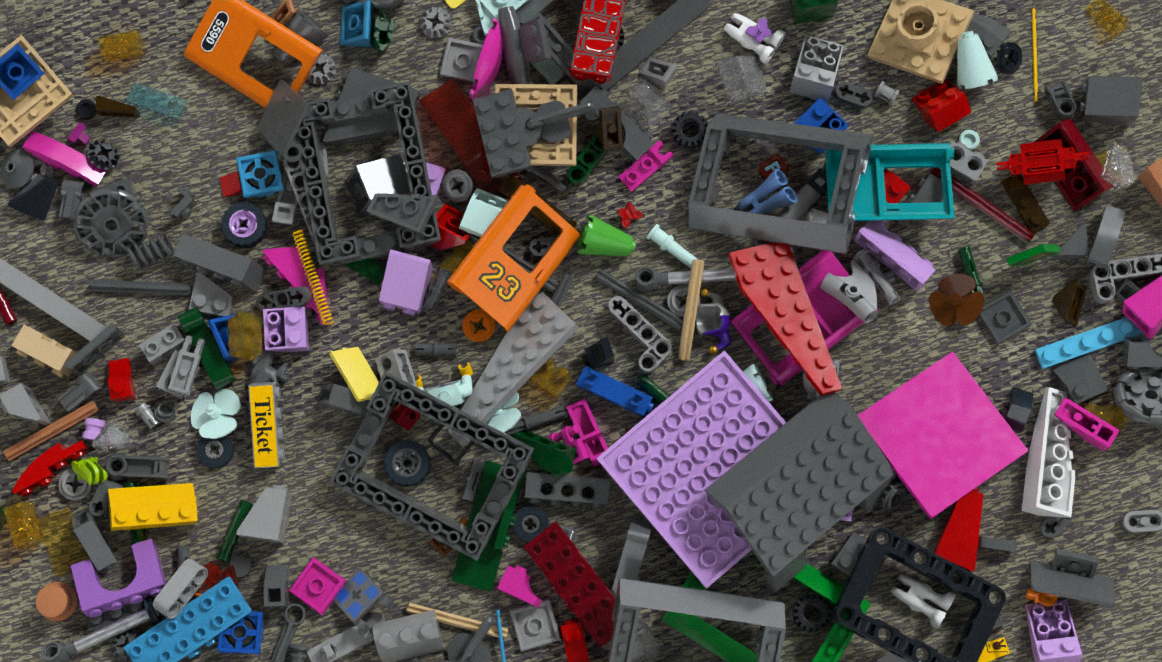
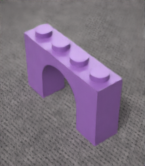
[71,538,167,617]

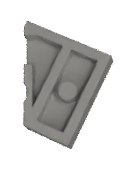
[189,271,234,317]

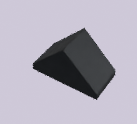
[1004,387,1033,432]

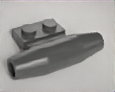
[498,6,551,84]

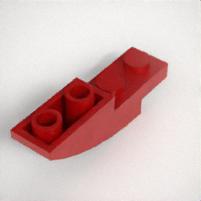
[12,440,89,497]

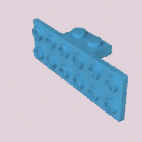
[124,577,252,662]

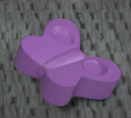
[746,18,771,43]

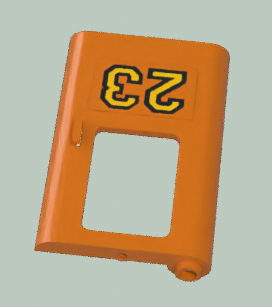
[447,184,581,333]

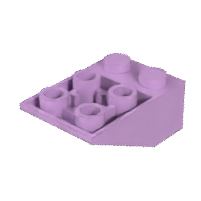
[1025,600,1082,662]

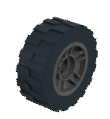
[384,440,431,487]

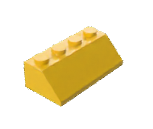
[108,483,198,531]

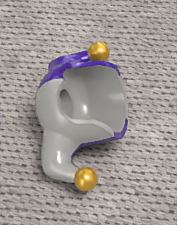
[695,289,732,355]

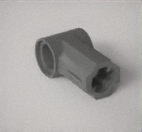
[59,179,86,221]
[58,372,102,412]

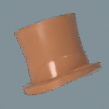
[35,582,78,622]

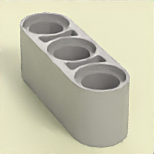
[153,559,208,619]

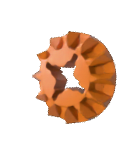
[462,310,495,343]

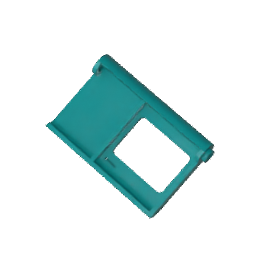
[825,143,955,221]

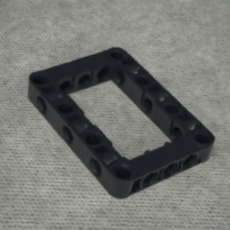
[832,527,1006,662]

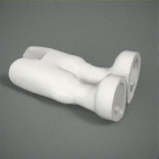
[724,13,786,65]
[890,574,956,629]

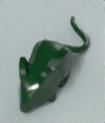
[371,8,394,52]

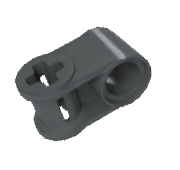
[1044,80,1076,121]
[89,478,124,519]

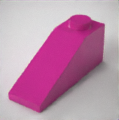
[1054,397,1120,452]

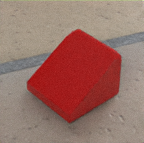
[220,171,243,197]

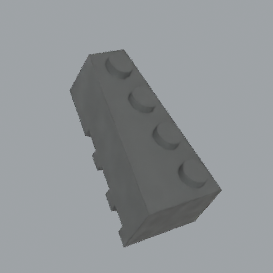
[173,234,267,293]

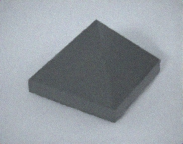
[1115,278,1140,302]

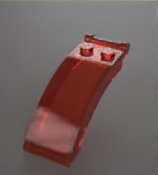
[418,79,522,195]

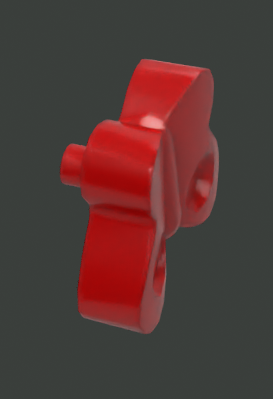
[617,203,643,228]

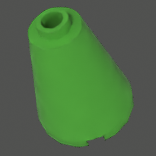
[577,214,635,257]

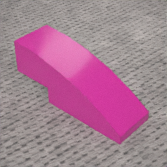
[566,399,608,468]

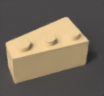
[11,325,76,378]

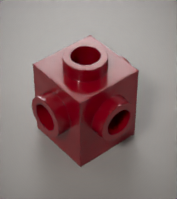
[389,401,421,431]

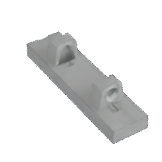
[306,612,386,662]

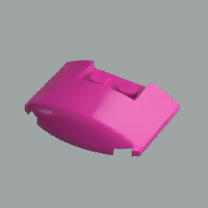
[470,18,503,107]

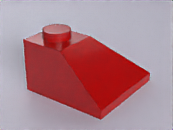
[430,204,472,250]

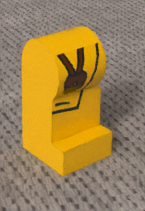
[978,637,1010,662]

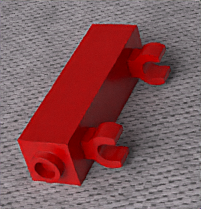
[561,619,589,662]

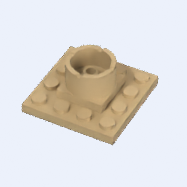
[867,0,974,84]
[0,35,74,148]
[495,84,577,166]

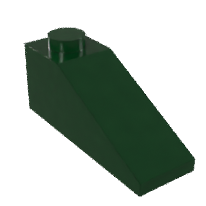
[513,430,576,477]

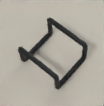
[428,424,475,466]

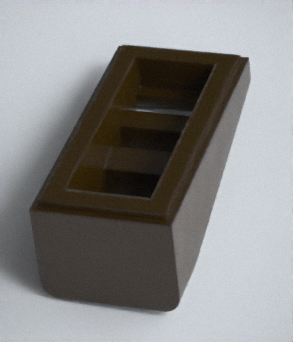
[95,96,140,117]

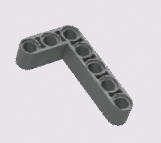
[611,513,652,598]

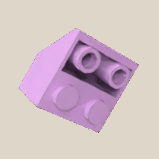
[263,306,309,352]

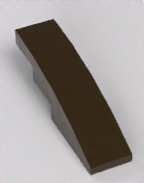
[498,174,577,236]

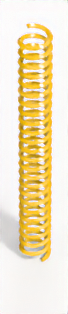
[292,230,334,325]

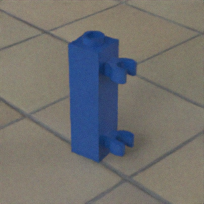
[576,366,654,418]

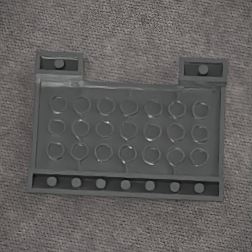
[704,393,896,592]

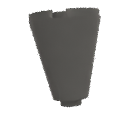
[274,8,329,64]

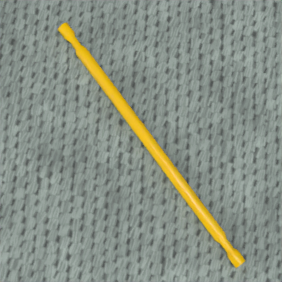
[1032,8,1038,102]

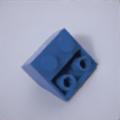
[794,98,849,154]

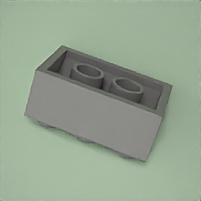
[372,610,444,662]

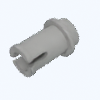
[135,403,161,430]

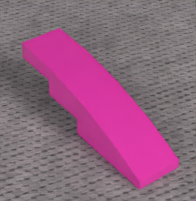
[22,131,107,187]

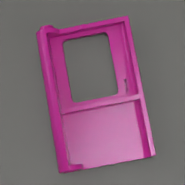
[731,250,879,386]

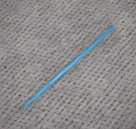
[495,610,506,662]

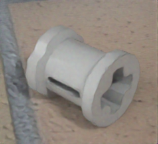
[873,81,900,106]

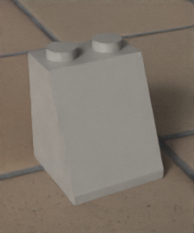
[236,485,292,544]

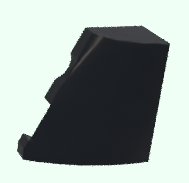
[8,174,59,221]

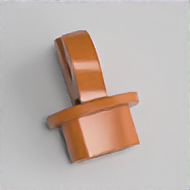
[1025,588,1058,607]

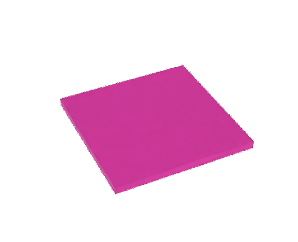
[857,351,1028,519]

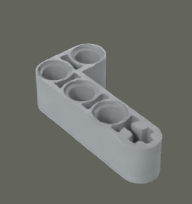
[1089,254,1162,304]
[608,296,672,374]

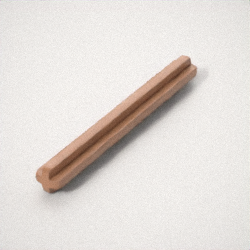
[3,401,98,461]

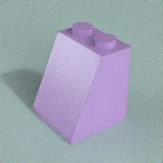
[379,249,433,316]

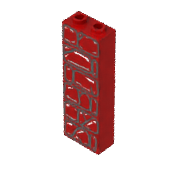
[570,0,626,84]

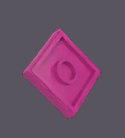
[289,557,347,616]

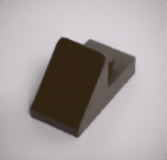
[595,106,623,150]

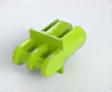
[71,457,108,485]

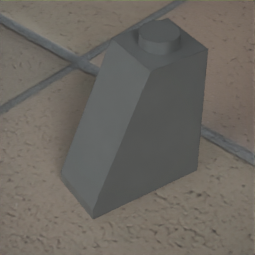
[317,384,370,417]
[71,508,117,571]

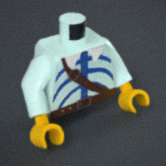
[416,362,473,406]

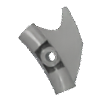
[820,260,878,324]

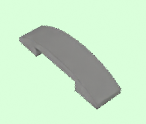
[272,160,303,225]

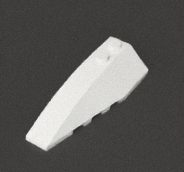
[1022,387,1075,518]

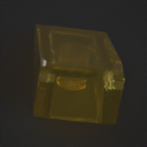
[1085,0,1129,39]

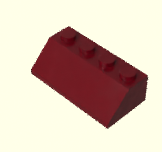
[1034,119,1115,212]

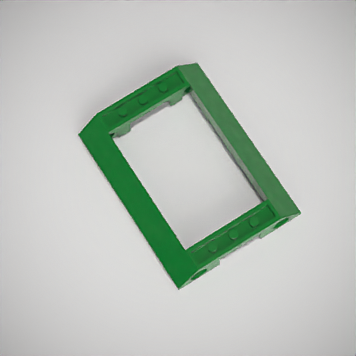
[661,550,870,662]

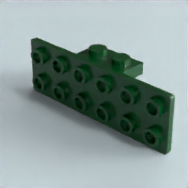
[452,461,525,592]

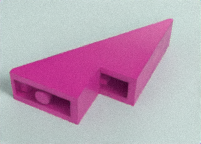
[262,246,330,326]

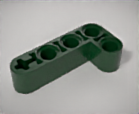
[177,307,235,390]

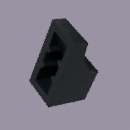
[582,337,614,369]

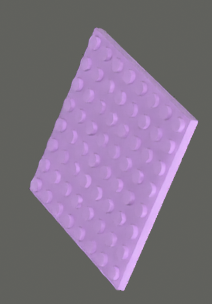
[596,350,786,589]

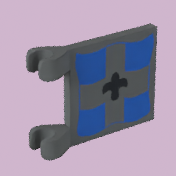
[334,568,395,634]

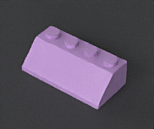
[854,221,935,292]

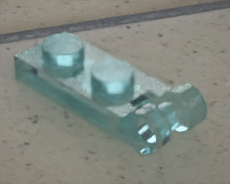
[127,83,188,121]

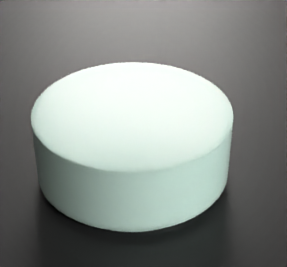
[958,130,980,151]

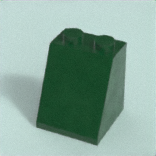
[789,0,838,25]

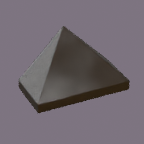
[1052,280,1087,326]

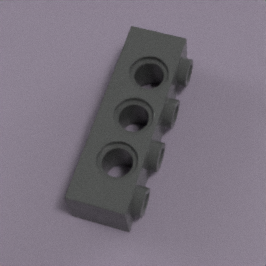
[525,472,610,510]

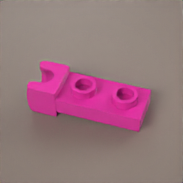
[618,140,674,192]

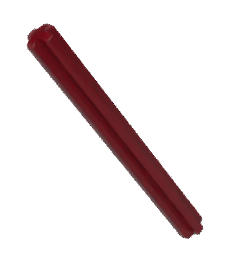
[930,167,1034,243]

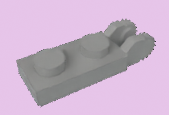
[168,336,205,396]

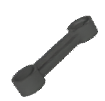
[271,603,307,662]

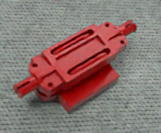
[996,139,1089,185]

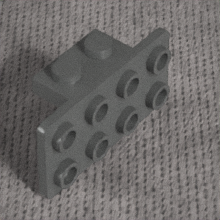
[1029,549,1115,607]

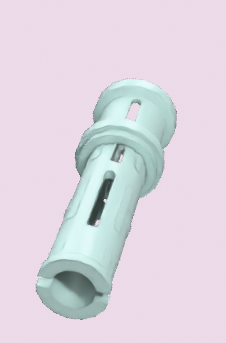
[646,224,697,269]

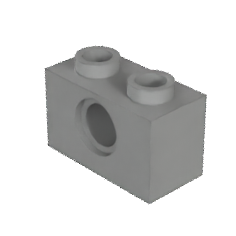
[139,323,185,366]

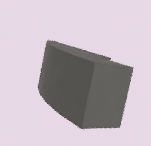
[1087,204,1126,268]

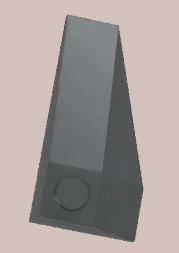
[966,13,1011,59]

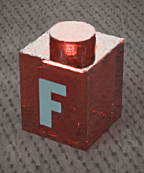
[757,153,790,181]

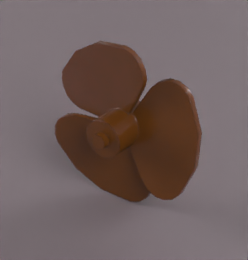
[929,274,985,326]

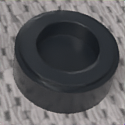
[76,99,97,120]

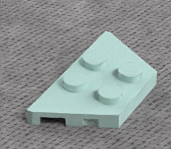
[475,0,531,36]

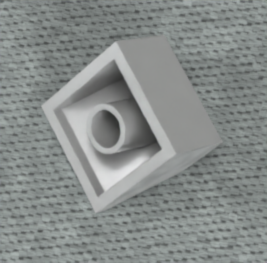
[0,383,51,426]

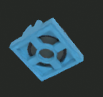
[236,150,284,198]

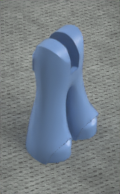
[737,168,798,215]

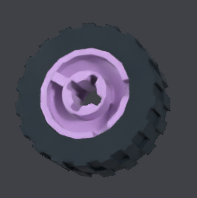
[221,202,268,248]

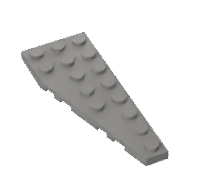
[448,292,579,446]

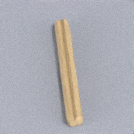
[678,259,704,361]
[406,603,508,639]

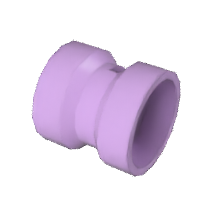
[81,418,106,442]

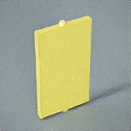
[330,347,379,402]

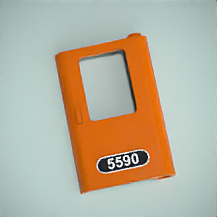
[184,0,323,108]

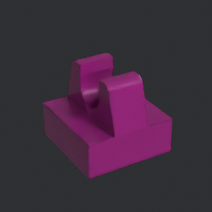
[67,122,91,145]

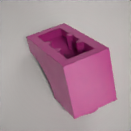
[497,565,542,608]

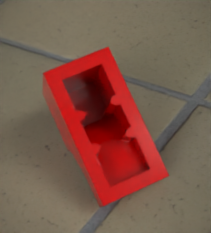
[108,358,136,402]

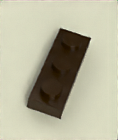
[1000,174,1050,233]

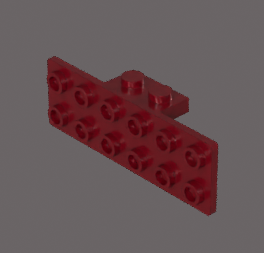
[524,522,615,647]

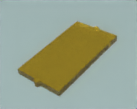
[37,507,88,577]

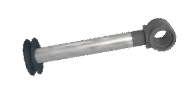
[635,266,737,293]
[41,596,162,662]

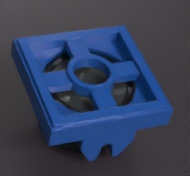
[217,611,265,655]

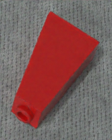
[933,487,984,573]

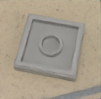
[439,37,483,84]
[510,599,561,652]

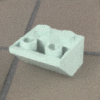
[459,188,509,237]

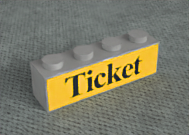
[248,382,285,468]

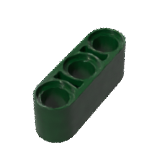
[568,134,609,187]

